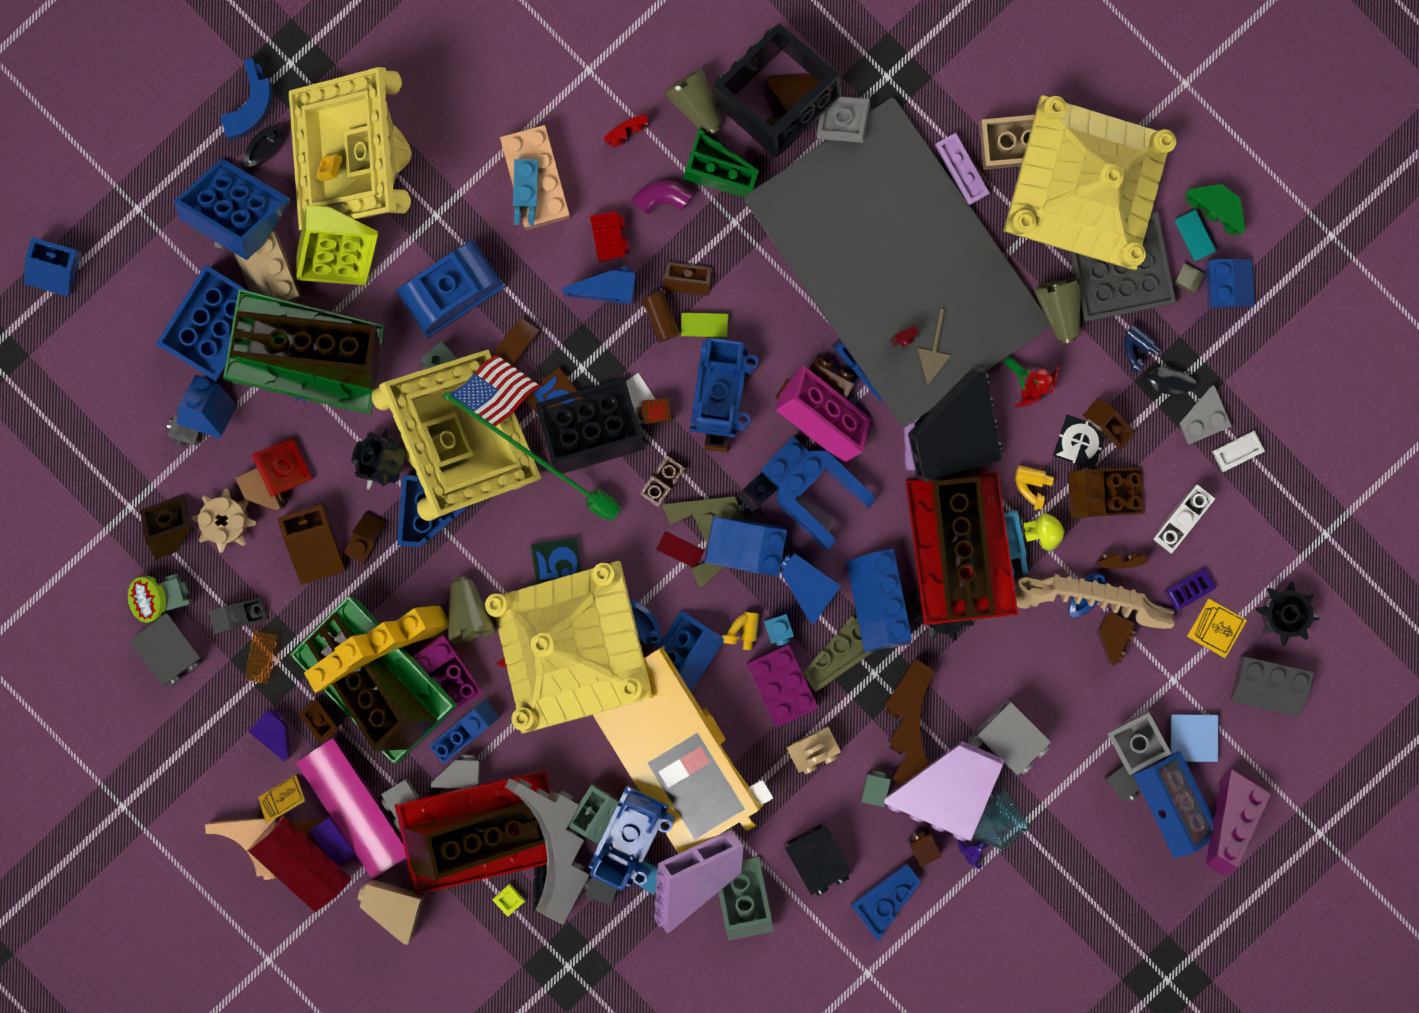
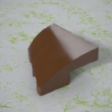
[765,74,819,113]

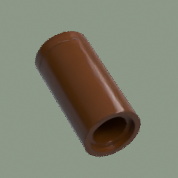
[641,291,680,343]

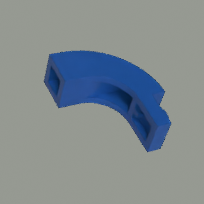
[220,58,273,141]

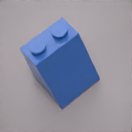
[780,553,841,624]

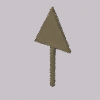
[917,309,951,386]

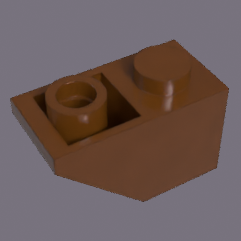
[1097,611,1136,666]
[907,829,942,867]

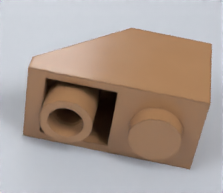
[235,468,284,511]

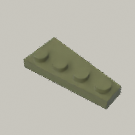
[802,612,875,693]

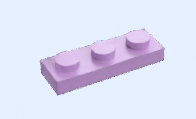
[935,133,990,205]

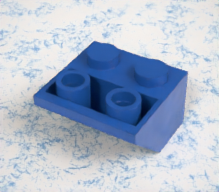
[24,237,82,297]

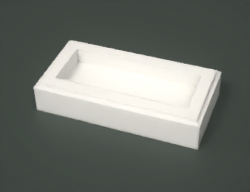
[1212,431,1265,472]

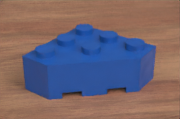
[397,475,473,547]

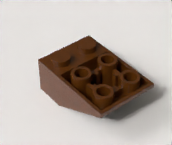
[1068,468,1144,518]
[277,504,346,585]

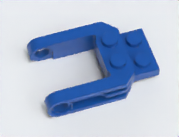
[760,437,876,551]

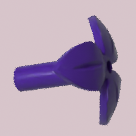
[958,832,997,869]

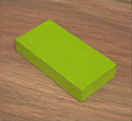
[681,313,728,338]

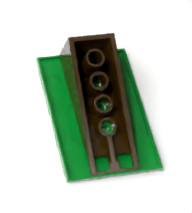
[223,289,385,415]
[290,596,457,764]

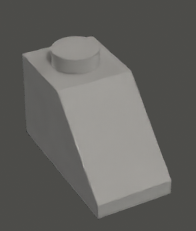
[431,755,481,788]

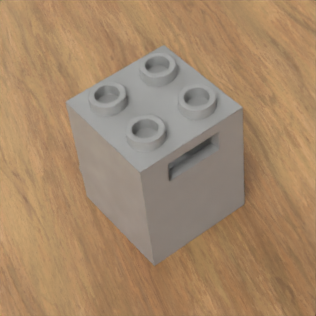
[967,700,1051,775]

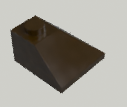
[140,494,191,560]

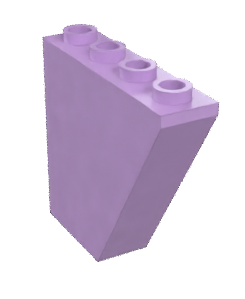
[884,741,1005,841]
[654,829,743,933]

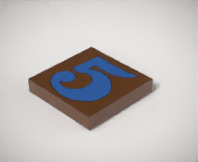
[525,368,582,432]

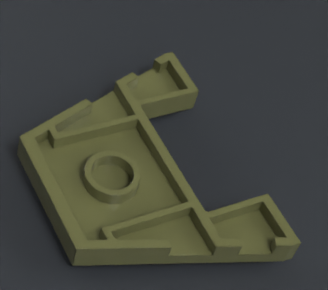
[662,496,746,588]

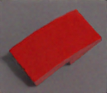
[604,114,648,148]

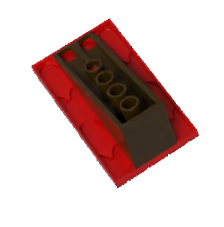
[905,471,1018,625]
[394,770,551,895]

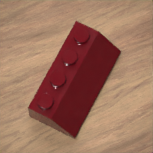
[247,816,352,913]

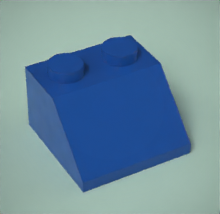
[1205,259,1255,309]
[176,374,237,439]

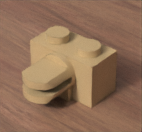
[786,726,841,774]

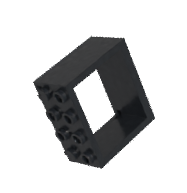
[713,23,842,158]

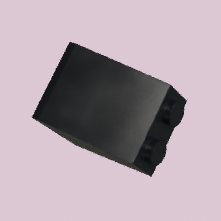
[784,821,852,896]

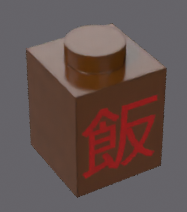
[637,397,672,425]

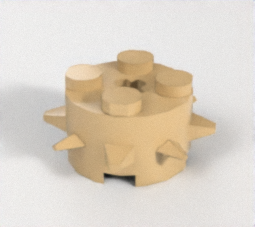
[192,489,256,553]

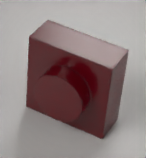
[890,325,919,348]

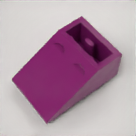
[409,632,483,718]

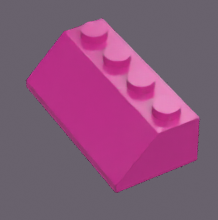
[776,365,871,463]

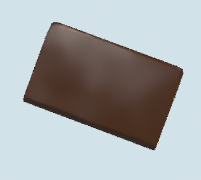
[663,261,712,296]

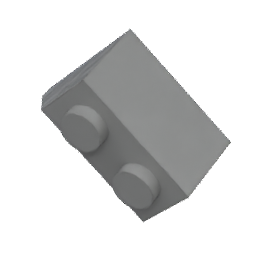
[1107,710,1171,775]

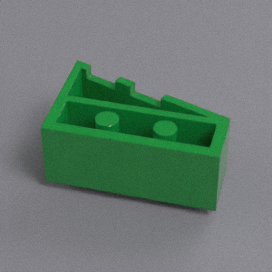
[684,129,759,198]

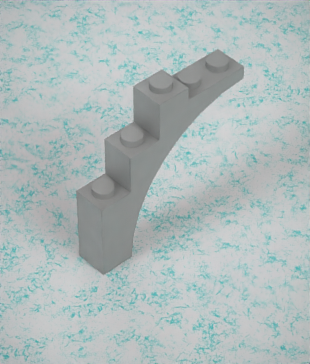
[505,778,589,925]

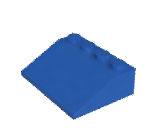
[174,158,290,260]
[156,264,248,381]

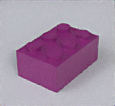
[746,644,818,728]

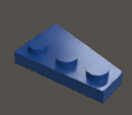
[850,862,921,942]

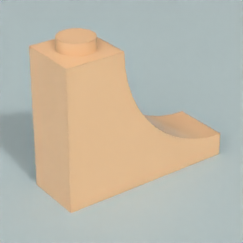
[205,817,276,880]

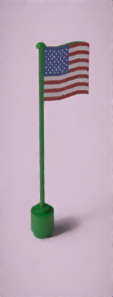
[443,355,621,521]

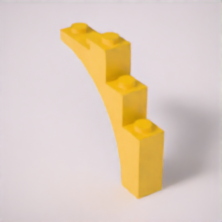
[304,605,449,693]

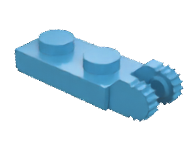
[513,159,538,225]
[1004,511,1028,578]

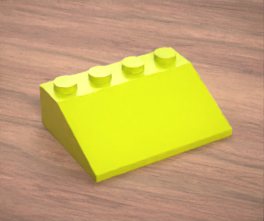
[296,205,378,285]

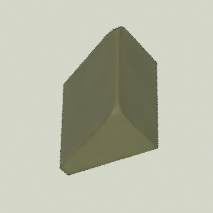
[1173,263,1204,294]

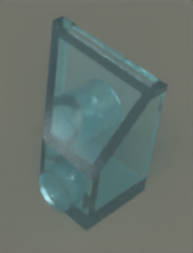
[974,789,1030,850]

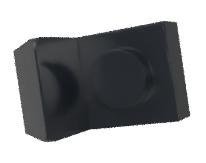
[737,473,777,512]

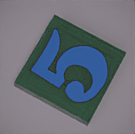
[531,538,582,585]

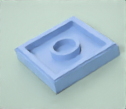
[1170,714,1218,762]

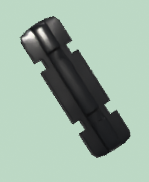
[532,866,547,912]

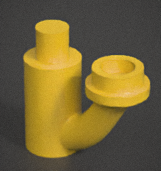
[1014,465,1054,510]
[722,612,759,650]

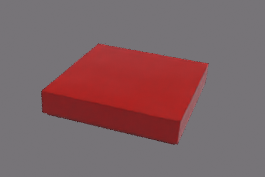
[251,438,313,497]

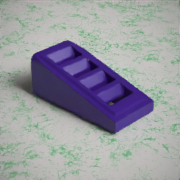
[1164,568,1216,611]

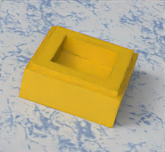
[316,154,343,181]

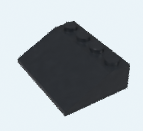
[536,378,646,476]

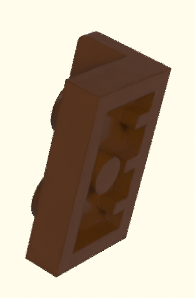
[809,355,857,398]

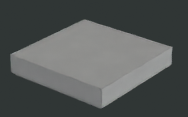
[817,97,870,143]

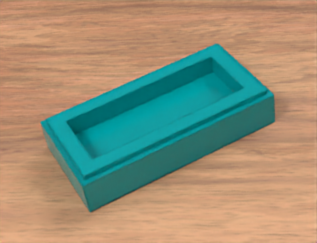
[1174,210,1216,262]

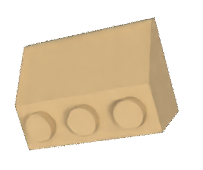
[235,231,302,302]

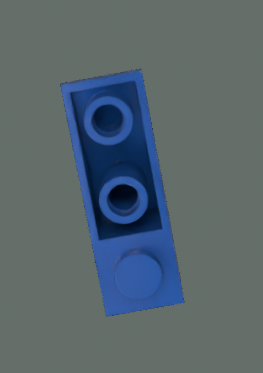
[429,699,500,764]

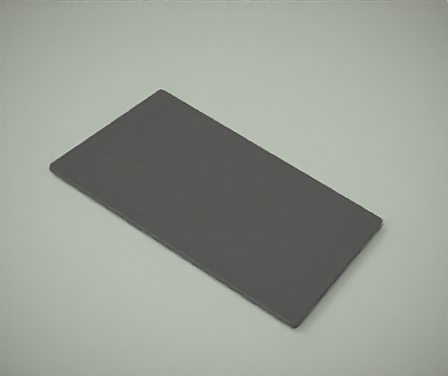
[744,98,1050,427]

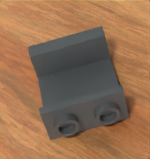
[129,613,203,686]

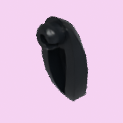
[243,125,284,168]
[1143,367,1197,395]

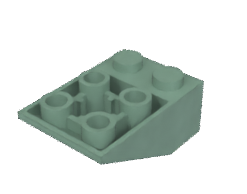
[568,783,620,844]

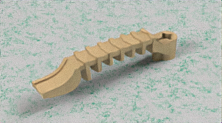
[1015,574,1174,629]

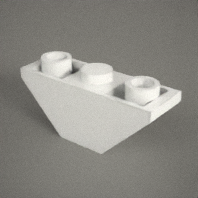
[1153,484,1215,554]

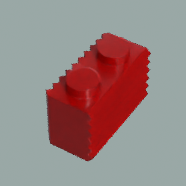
[590,211,630,263]

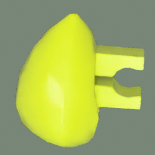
[1023,513,1064,551]

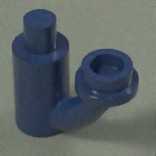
[1124,323,1161,373]

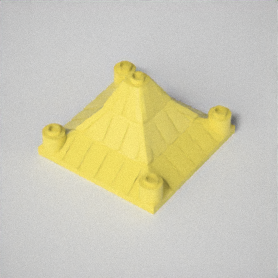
[289,67,411,230]
[1003,95,1176,270]
[372,350,541,521]
[485,561,653,733]

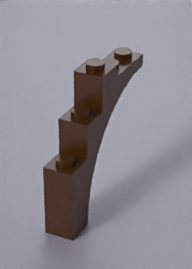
[884,658,935,787]

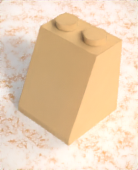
[357,879,425,945]

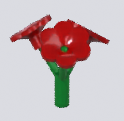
[1004,356,1060,408]

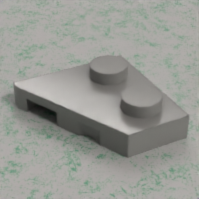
[1178,386,1232,445]

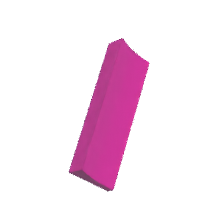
[296,736,406,879]

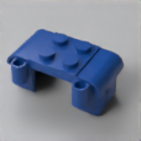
[690,337,758,438]
[588,786,675,890]

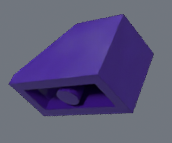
[249,709,291,762]

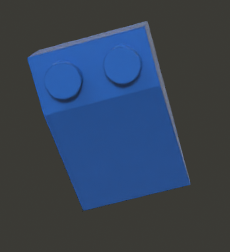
[562,267,637,305]
[704,516,787,576]

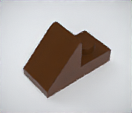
[344,512,386,564]
[298,698,340,745]

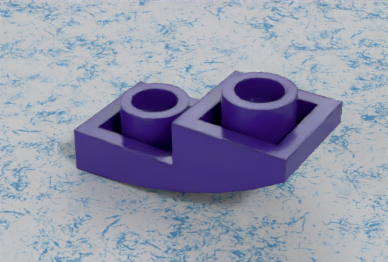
[310,816,356,866]

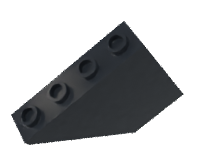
[908,367,1002,482]

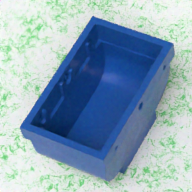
[395,238,505,339]

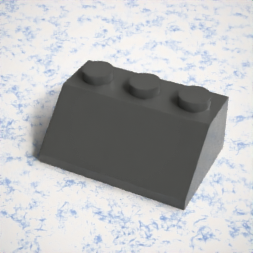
[1230,656,1314,717]

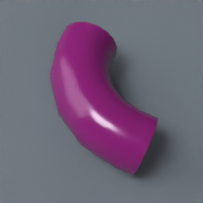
[630,180,696,215]

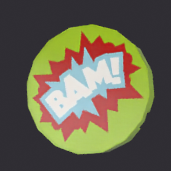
[128,576,166,623]

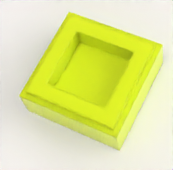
[492,883,525,917]

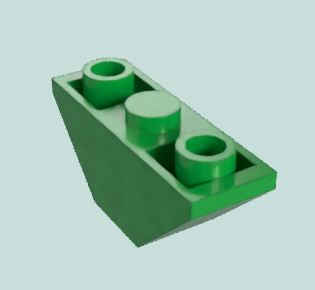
[1182,184,1245,237]

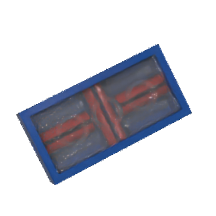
[1133,750,1213,859]

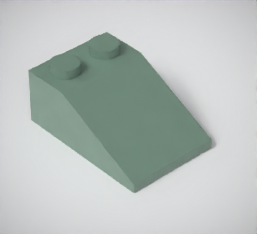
[718,857,774,941]

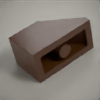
[1083,398,1135,450]

